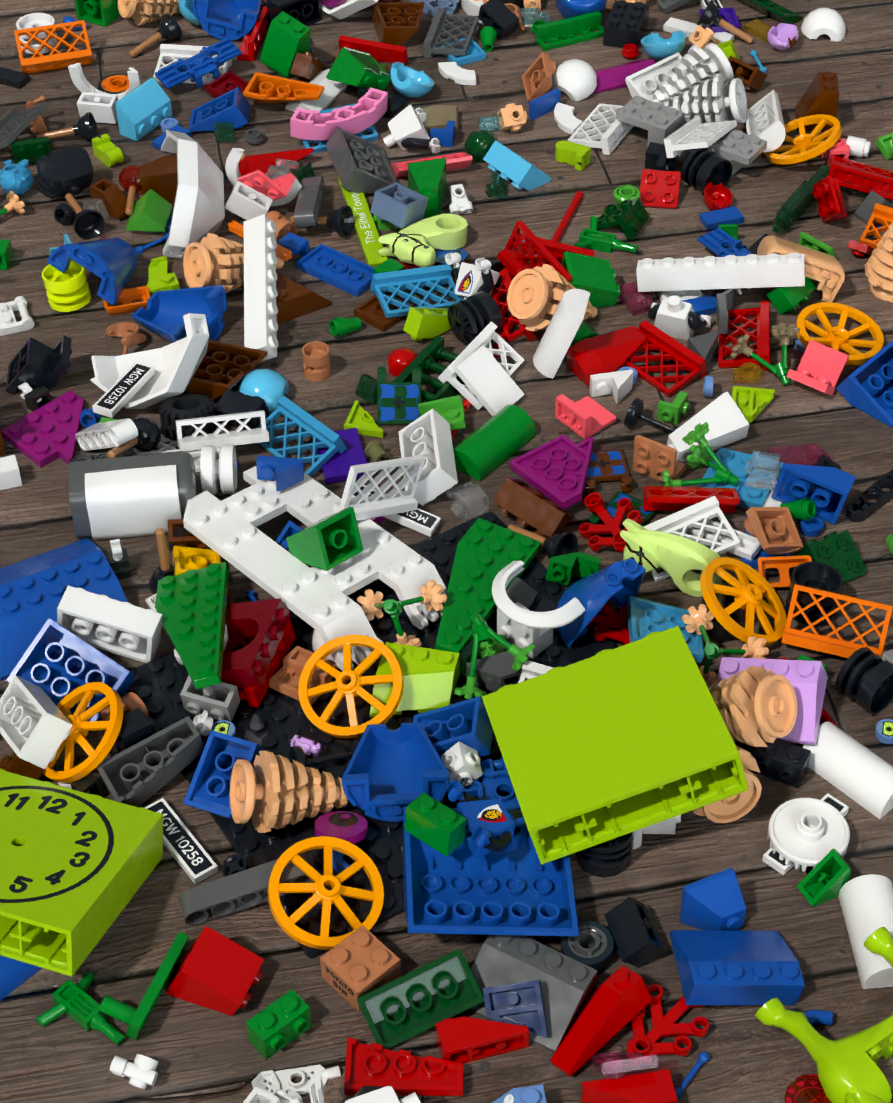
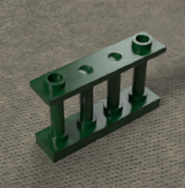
[393,336,466,401]

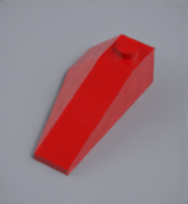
[239,148,314,177]
[566,326,648,388]
[550,965,652,1077]

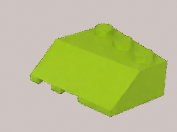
[369,642,460,717]

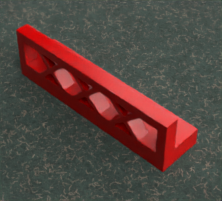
[237,6,269,61]
[491,268,537,342]
[642,486,740,513]

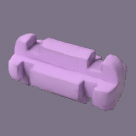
[290,735,322,758]

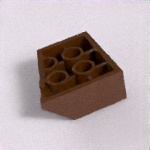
[372,2,424,46]
[276,271,332,324]
[187,340,268,400]
[493,477,574,538]

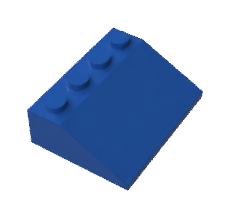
[836,341,893,427]
[6,618,136,736]
[670,930,805,1005]

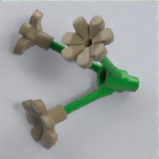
[730,323,800,386]

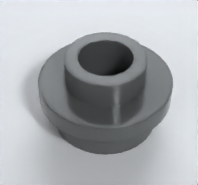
[245,128,264,145]

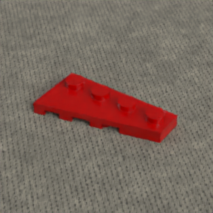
[344,1037,463,1096]

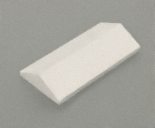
[625,52,682,101]
[285,69,349,112]

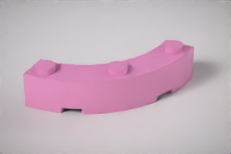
[290,87,388,140]

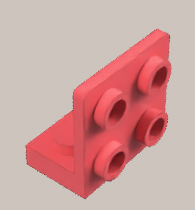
[237,170,296,201]
[786,340,849,396]
[555,394,616,439]

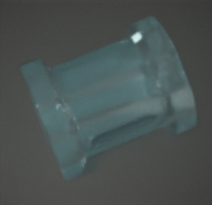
[478,114,500,131]

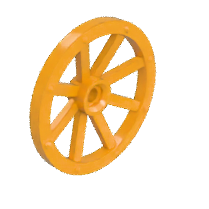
[764,114,842,165]
[795,302,884,366]
[700,557,787,647]
[298,635,404,738]
[42,682,123,783]
[268,836,384,950]

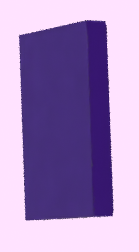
[317,428,367,484]

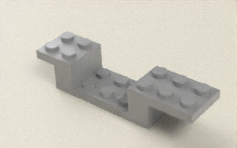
[616,96,767,177]

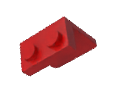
[639,169,681,209]
[813,176,847,223]

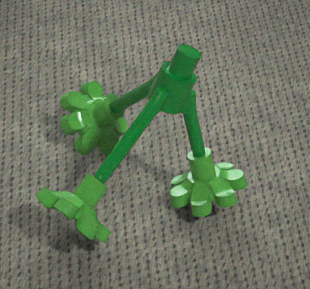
[661,422,740,487]
[454,613,536,699]

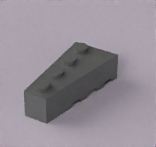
[96,716,204,807]

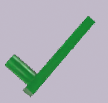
[99,931,189,1041]

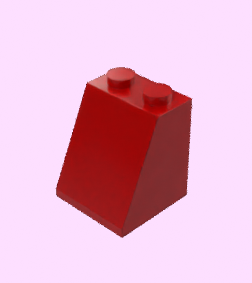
[165,925,264,1016]

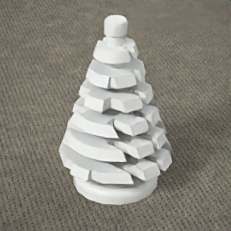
[650,43,734,105]
[664,73,747,132]

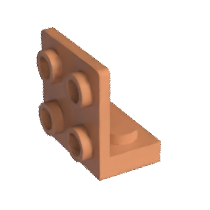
[633,435,685,483]

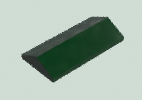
[737,0,803,24]
[356,948,484,1049]

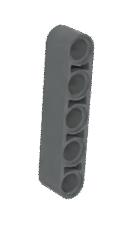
[294,176,325,228]
[179,853,314,925]

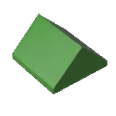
[126,189,173,232]

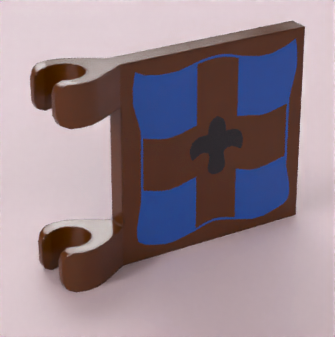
[585,449,632,495]

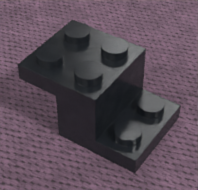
[5,335,72,395]

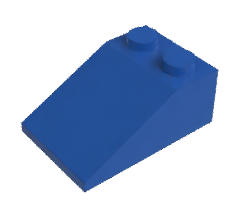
[189,87,250,131]
[771,463,856,525]
[413,696,493,758]
[183,730,265,819]

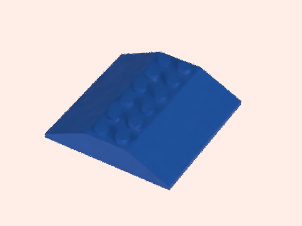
[0,538,128,681]
[403,807,579,936]

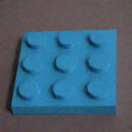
[698,447,784,509]
[626,596,704,663]

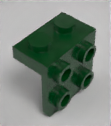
[11,137,51,164]
[597,198,649,240]
[798,530,867,583]

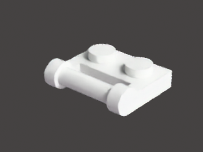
[0,296,34,336]

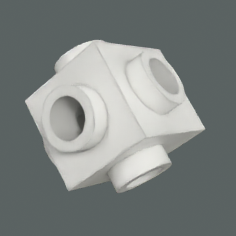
[441,741,483,786]

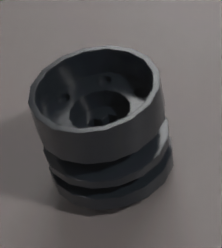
[681,148,733,193]
[448,291,502,345]
[785,562,843,626]
[835,647,893,715]
[575,832,633,878]

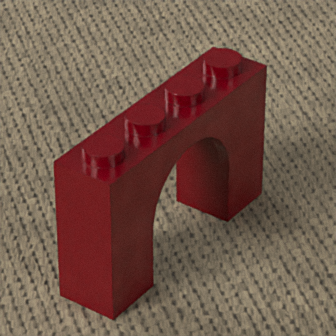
[221,598,290,688]

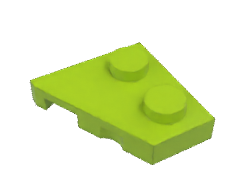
[732,386,775,422]

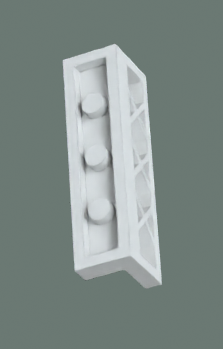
[175,410,269,451]

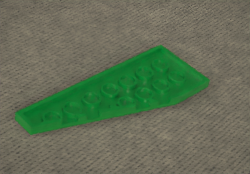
[435,518,541,655]
[155,562,229,689]

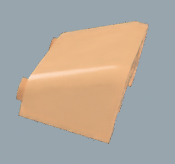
[757,236,845,302]

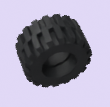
[159,394,217,441]

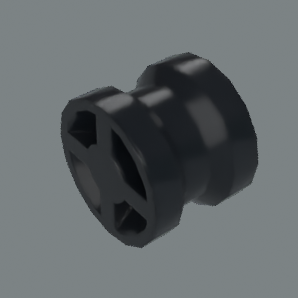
[222,854,253,877]

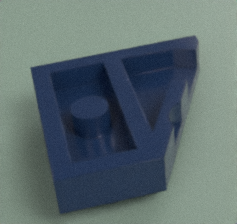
[482,979,550,1037]

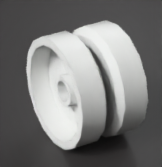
[16,13,58,54]
[200,445,237,495]

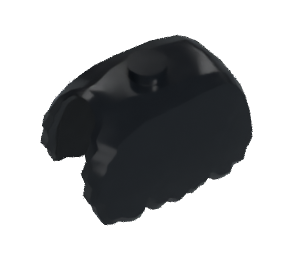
[35,145,94,198]

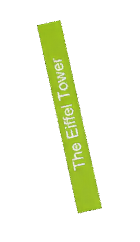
[338,177,388,268]

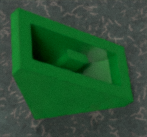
[796,849,851,907]

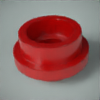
[621,44,639,59]

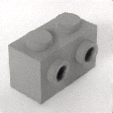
[180,675,240,722]

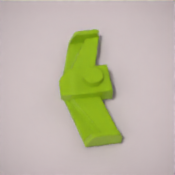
[147,256,180,296]

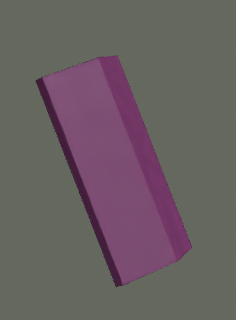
[594,58,655,94]

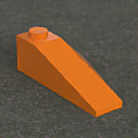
[243,72,324,104]

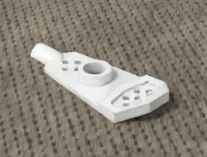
[252,1064,341,1097]

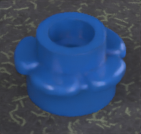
[80,408,101,428]

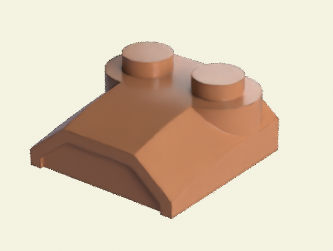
[522,52,556,102]
[744,507,804,555]

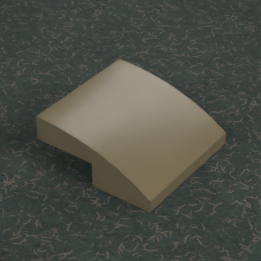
[422,105,458,133]

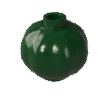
[465,130,497,163]

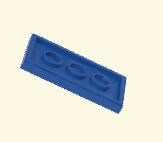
[295,243,374,297]

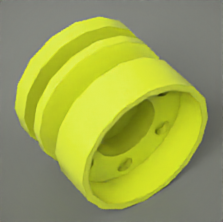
[42,259,91,312]

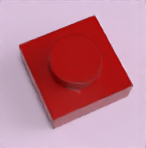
[847,240,873,257]

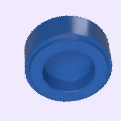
[800,516,824,537]

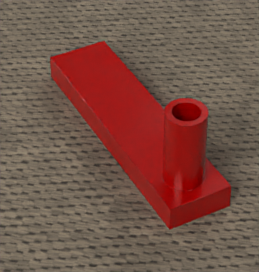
[335,35,408,66]

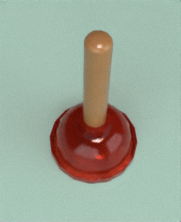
[119,165,142,216]

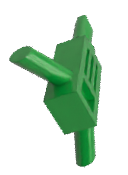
[573,216,638,254]
[36,970,126,1046]

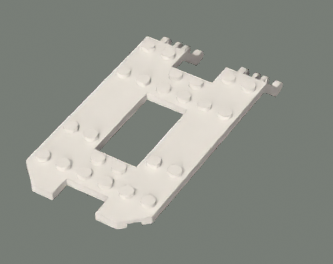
[183,466,447,671]

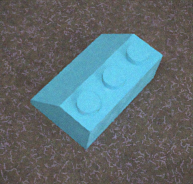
[115,78,173,141]
[483,140,552,191]

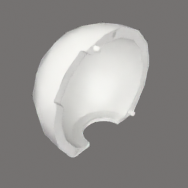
[801,8,846,42]
[552,59,597,101]

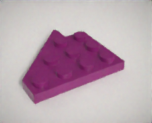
[1,390,85,468]
[509,435,594,510]

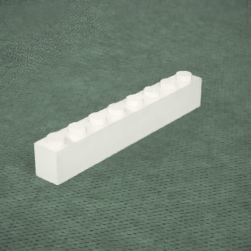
[243,214,279,362]
[636,252,806,292]

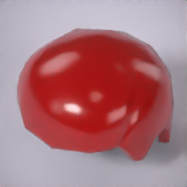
[703,182,733,211]
[387,347,418,377]

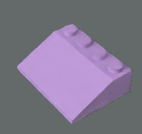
[717,657,828,744]

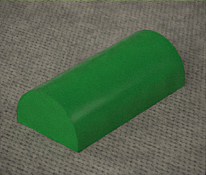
[453,405,536,482]

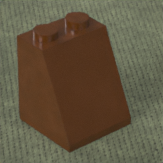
[795,71,839,132]
[136,153,178,206]

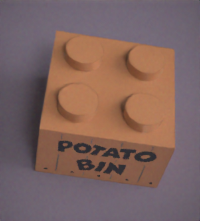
[320,925,401,1012]

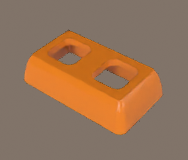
[103,286,150,315]
[758,555,812,588]

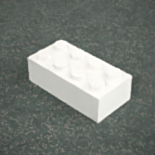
[398,408,458,506]
[57,586,162,663]
[0,675,72,769]

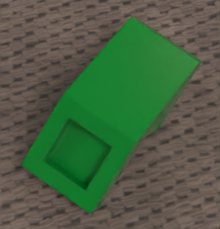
[545,552,602,586]

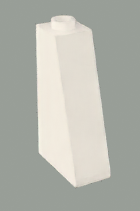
[667,392,750,463]

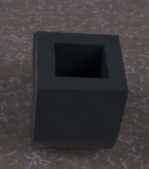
[645,142,676,172]

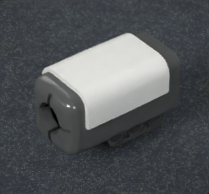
[69,450,198,541]

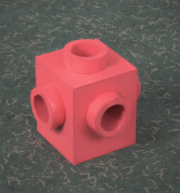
[821,138,850,168]

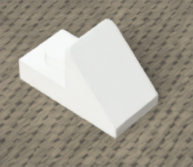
[589,369,633,404]

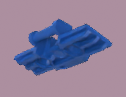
[155,38,242,89]
[697,228,767,289]

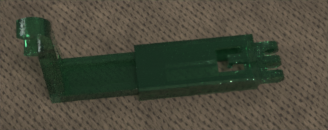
[772,164,869,233]

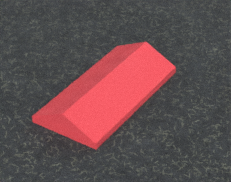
[391,152,473,179]

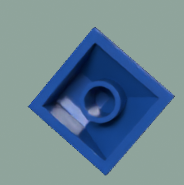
[679,867,746,931]

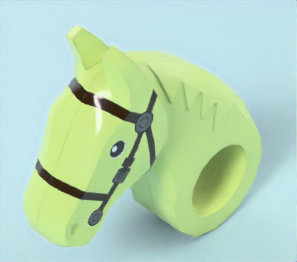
[378,213,468,268]
[620,519,723,597]

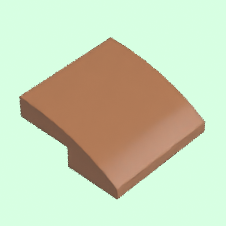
[269,646,338,705]

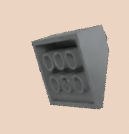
[326,127,399,193]
[468,935,597,1053]

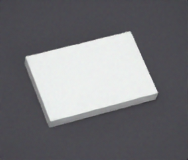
[453,345,525,417]

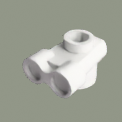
[449,184,473,215]
[110,1054,159,1090]

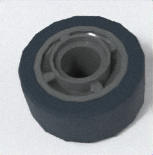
[561,920,614,975]

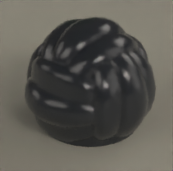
[54,203,75,226]

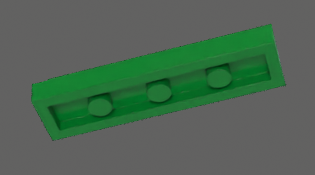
[535,11,604,51]

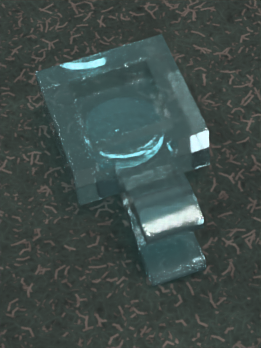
[521,8,551,27]

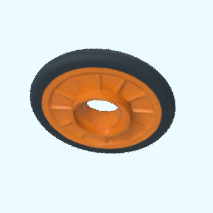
[98,74,129,94]

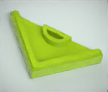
[344,400,384,438]

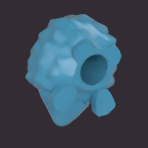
[0,159,34,196]

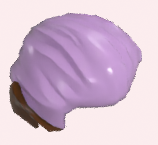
[767,23,798,50]

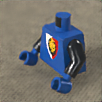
[445,780,524,858]

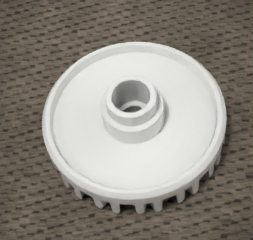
[767,798,850,872]

